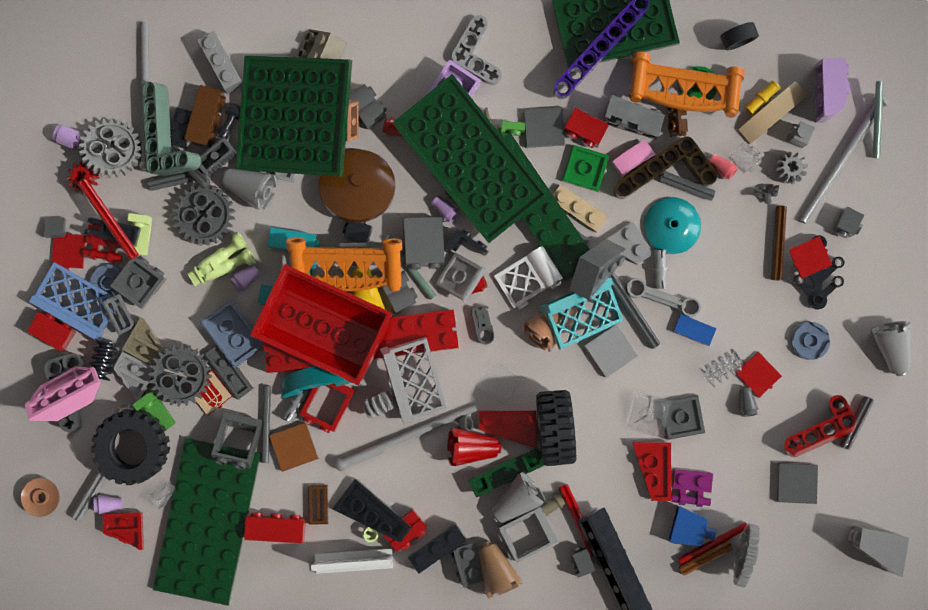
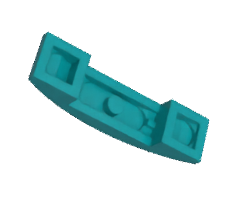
[281,366,352,398]

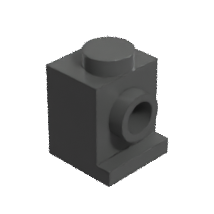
[570,546,596,578]

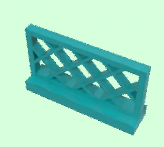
[539,277,624,350]

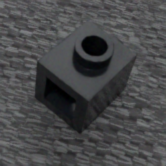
[342,222,373,243]

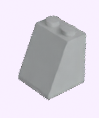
[848,526,909,577]

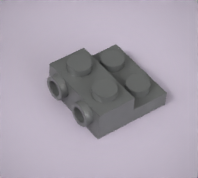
[110,255,166,309]

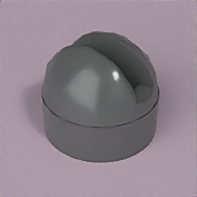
[457,416,473,431]

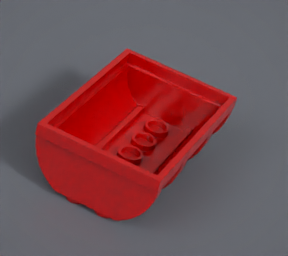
[250,264,392,386]

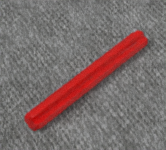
[78,179,139,260]

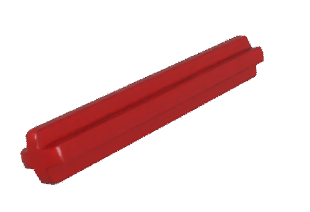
[559,484,594,556]

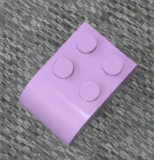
[814,58,850,123]
[426,59,481,98]

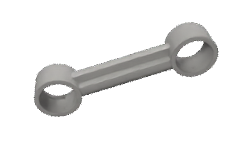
[626,278,701,317]

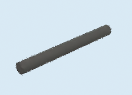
[261,386,271,463]

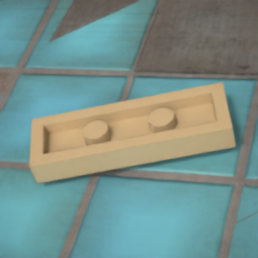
[553,184,608,233]

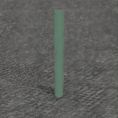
[872,81,884,158]
[385,235,436,300]

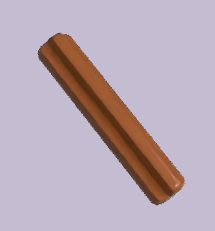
[679,541,733,576]

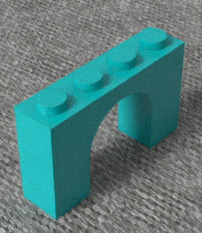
[258,227,320,305]

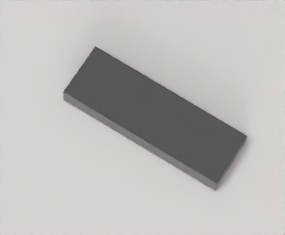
[204,345,254,400]

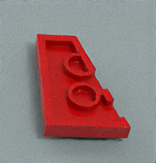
[479,410,537,448]
[632,442,671,501]

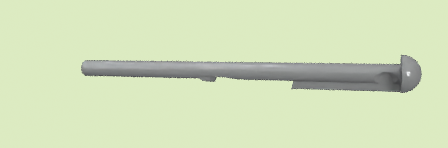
[139,22,149,170]
[799,95,888,224]
[334,404,477,471]

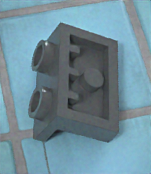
[450,542,483,588]

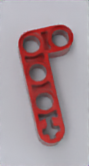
[784,395,856,457]

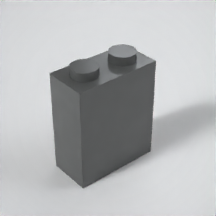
[402,217,445,270]

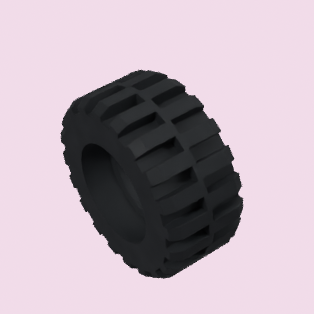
[536,390,577,466]
[91,409,170,486]

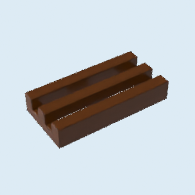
[308,485,329,525]

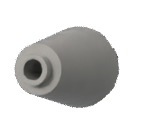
[221,169,277,211]
[871,321,911,376]
[491,472,546,524]

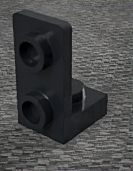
[444,229,489,256]

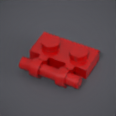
[83,224,122,263]

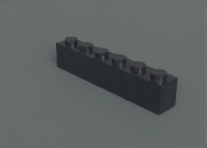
[577,507,653,610]

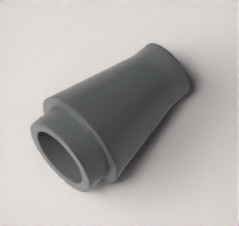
[740,388,759,417]

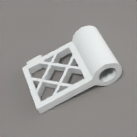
[494,246,563,310]

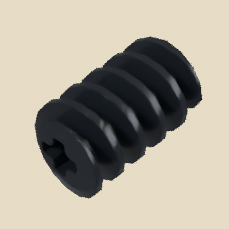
[89,339,119,381]

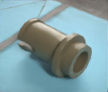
[540,494,566,516]

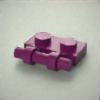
[671,469,713,507]

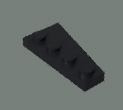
[332,479,412,542]

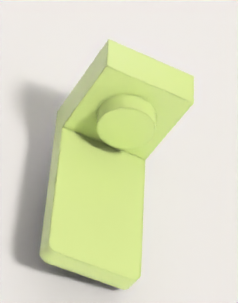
[128,213,153,256]

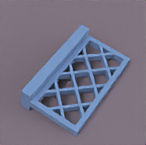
[29,262,119,340]

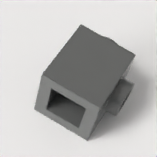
[833,206,864,238]

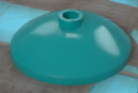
[644,197,701,254]

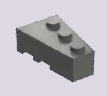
[603,95,665,140]
[569,239,625,300]

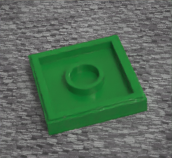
[562,145,609,192]

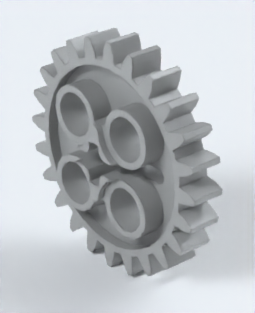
[79,118,142,179]
[733,523,760,588]

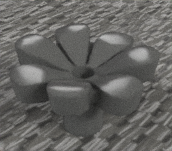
[754,184,779,204]

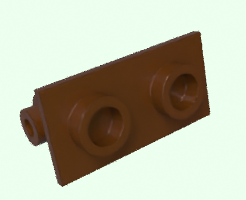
[667,107,688,137]

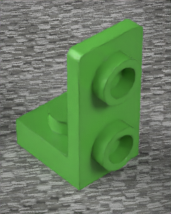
[498,121,525,137]
[133,392,176,430]

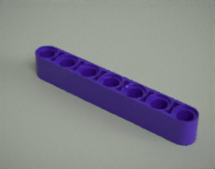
[553,0,649,99]

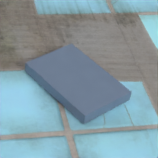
[200,300,264,368]

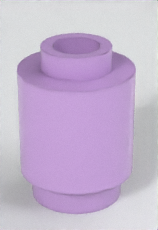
[53,125,82,149]

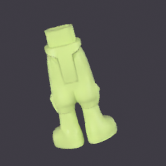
[188,232,256,286]

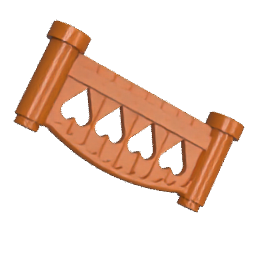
[629,51,745,118]
[286,237,402,291]

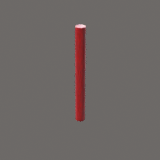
[678,522,748,565]

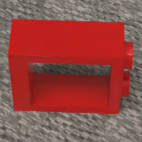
[299,383,356,433]

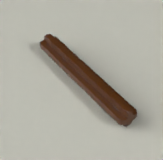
[771,205,787,281]

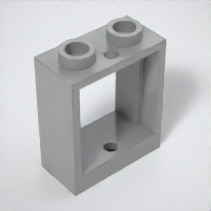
[497,506,558,563]

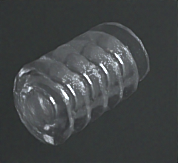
[699,348,742,388]

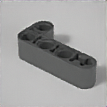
[44,354,84,432]

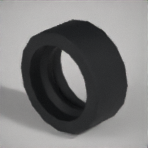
[720,22,759,51]

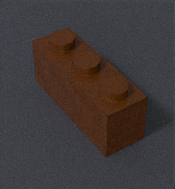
[184,85,226,148]

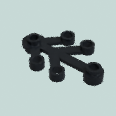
[793,235,845,310]

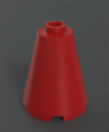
[447,427,501,466]

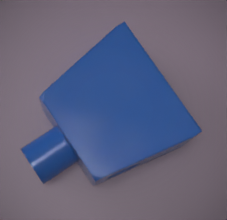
[668,505,717,546]

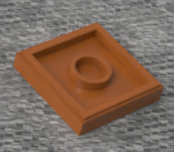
[270,423,319,472]

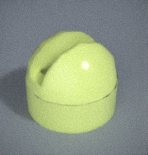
[362,527,379,542]

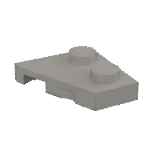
[607,222,654,264]
[113,351,154,401]

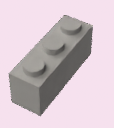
[197,31,243,94]

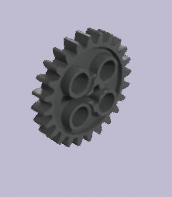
[172,184,235,246]
[148,344,212,407]

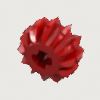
[66,161,100,194]

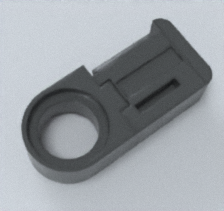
[472,306,494,345]

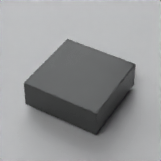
[44,217,66,238]

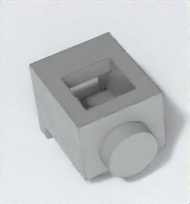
[785,121,815,148]

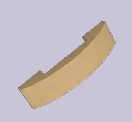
[738,81,808,144]

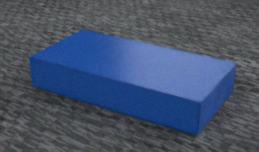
[673,314,717,346]

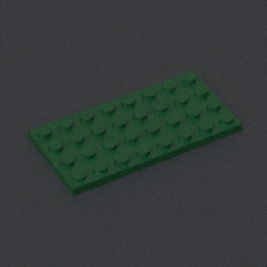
[392,74,549,243]
[153,438,261,606]

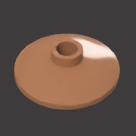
[21,478,60,517]

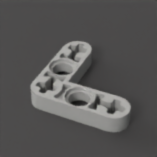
[452,15,501,85]

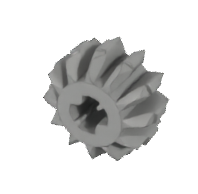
[774,151,808,184]
[362,391,395,418]

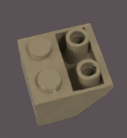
[296,29,347,59]

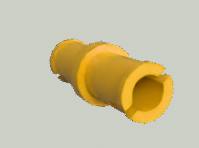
[745,80,781,116]

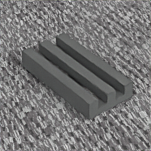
[101,292,135,335]

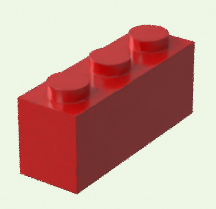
[244,512,306,543]

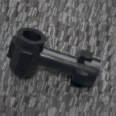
[217,103,240,140]

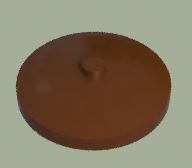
[319,149,395,223]

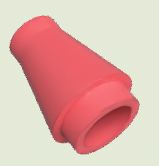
[709,154,738,180]

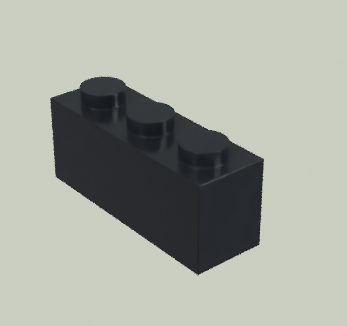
[408,523,467,574]

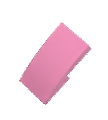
[612,140,656,178]

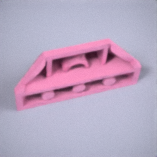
[25,367,100,421]

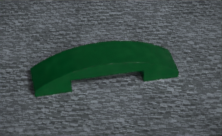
[468,447,545,498]

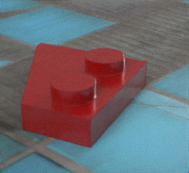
[102,512,144,550]

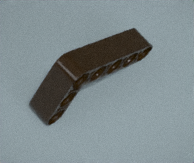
[614,136,717,199]

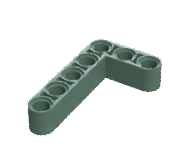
[142,82,201,176]

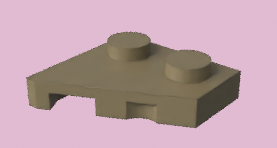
[122,317,166,365]

